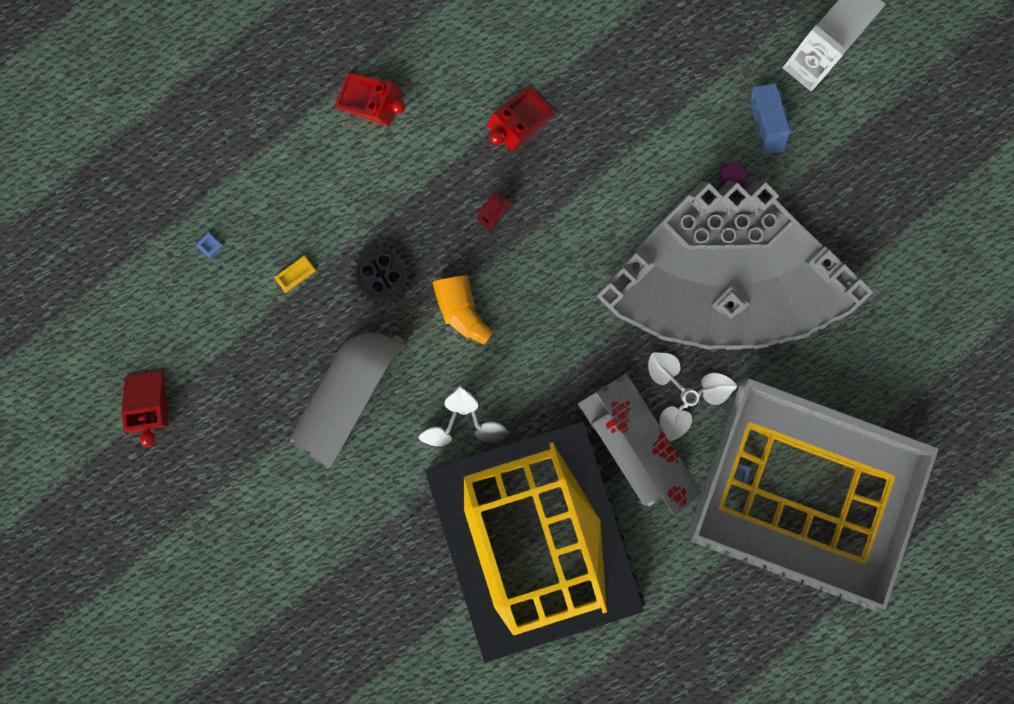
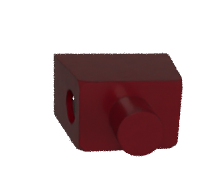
[477,191,514,232]

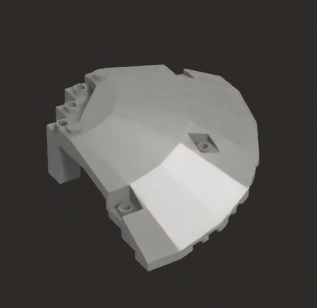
[596,180,873,350]

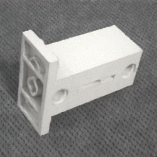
[783,0,886,92]

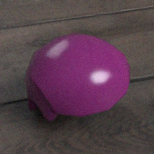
[719,162,748,188]

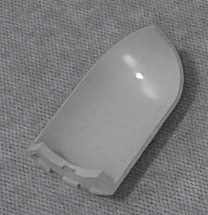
[289,332,407,468]

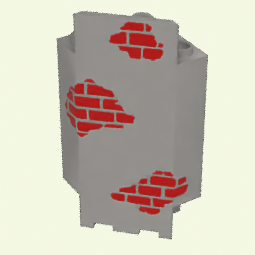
[576,374,701,515]

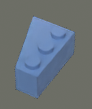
[751,83,792,155]

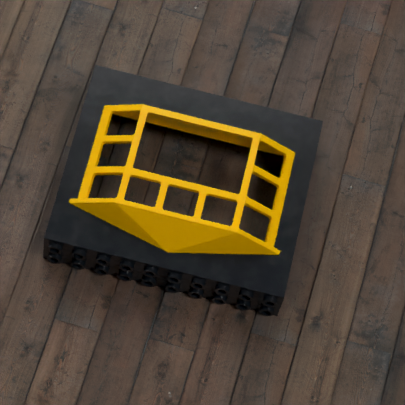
[425,421,646,663]

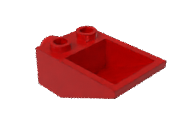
[334,73,406,127]
[486,86,556,152]
[121,371,169,447]

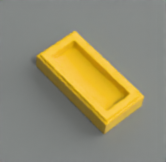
[274,255,317,293]

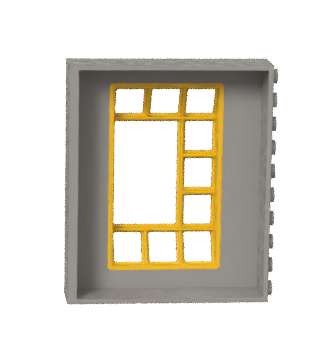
[687,379,938,611]

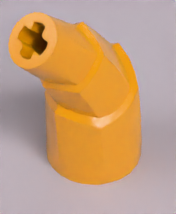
[432,275,493,345]

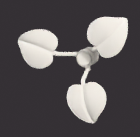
[648,352,737,441]
[419,386,510,446]

